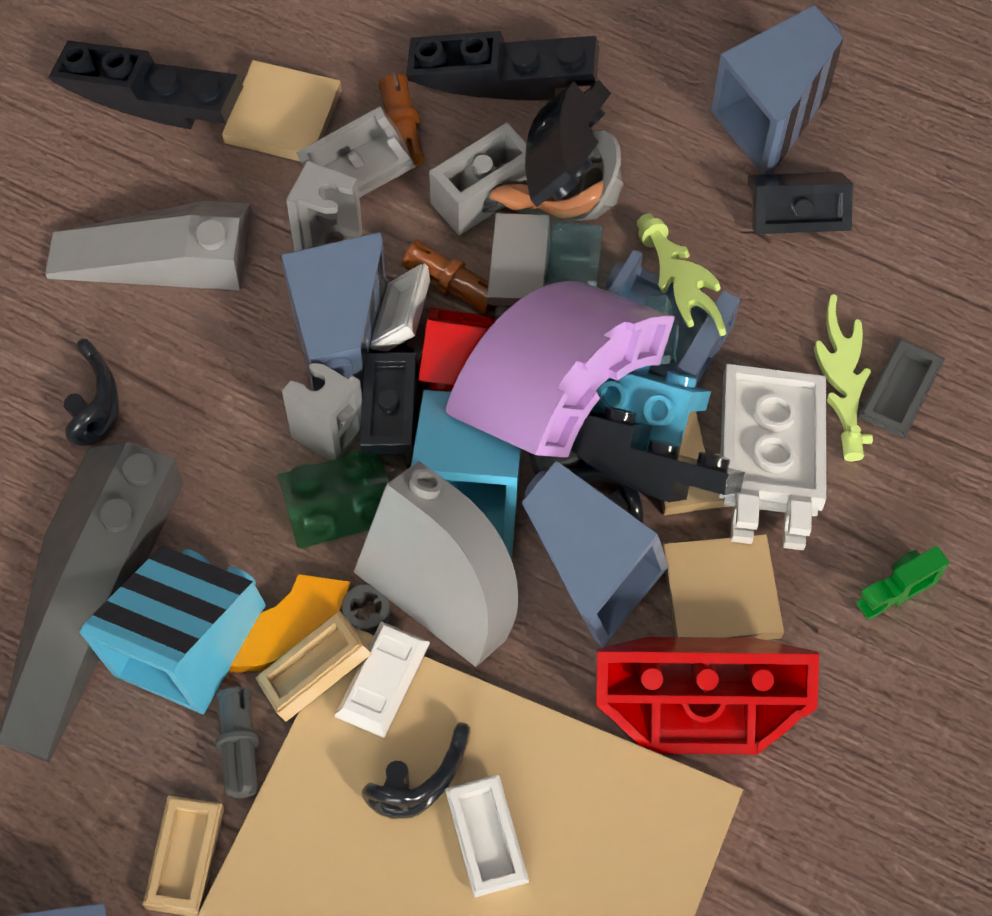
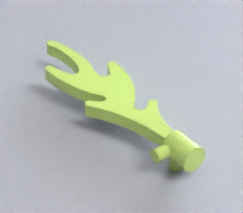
[814,294,873,462]

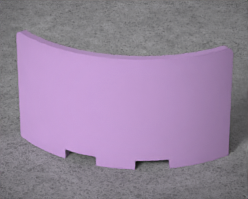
[446,281,675,458]

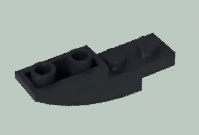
[406,31,599,101]
[49,40,244,129]
[525,80,611,207]
[571,407,745,502]

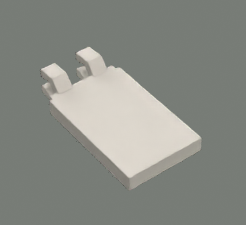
[719,364,826,551]

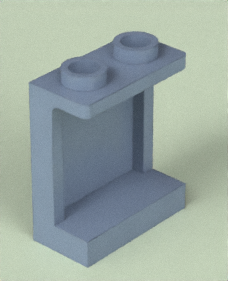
[606,250,741,387]

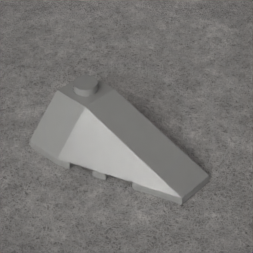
[45,200,252,291]

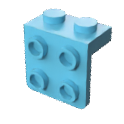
[585,366,711,467]

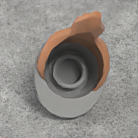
[490,130,624,222]

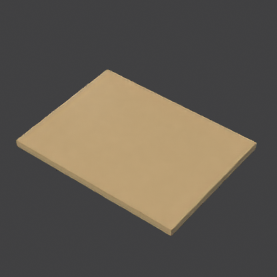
[197,627,744,916]

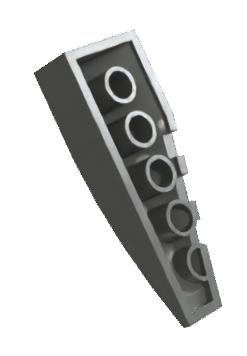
[0,442,183,763]

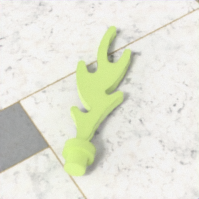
[637,214,726,336]

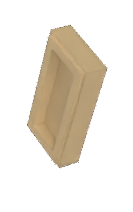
[255,611,371,722]
[143,795,224,916]

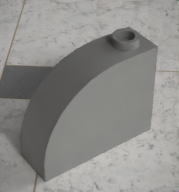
[354,461,518,667]

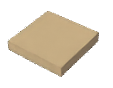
[222,60,342,161]
[663,534,784,640]

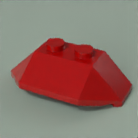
[596,637,819,755]

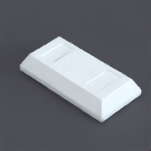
[370,263,430,352]
[335,622,430,738]
[445,774,529,898]

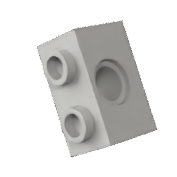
[429,123,527,236]

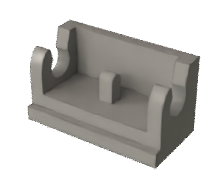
[296,106,416,198]
[286,161,363,251]
[487,213,551,318]
[282,363,362,465]

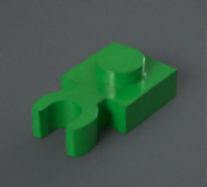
[855,546,950,621]

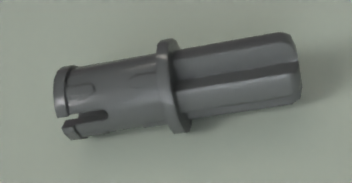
[215,687,260,799]

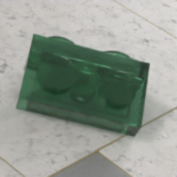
[277,451,389,548]

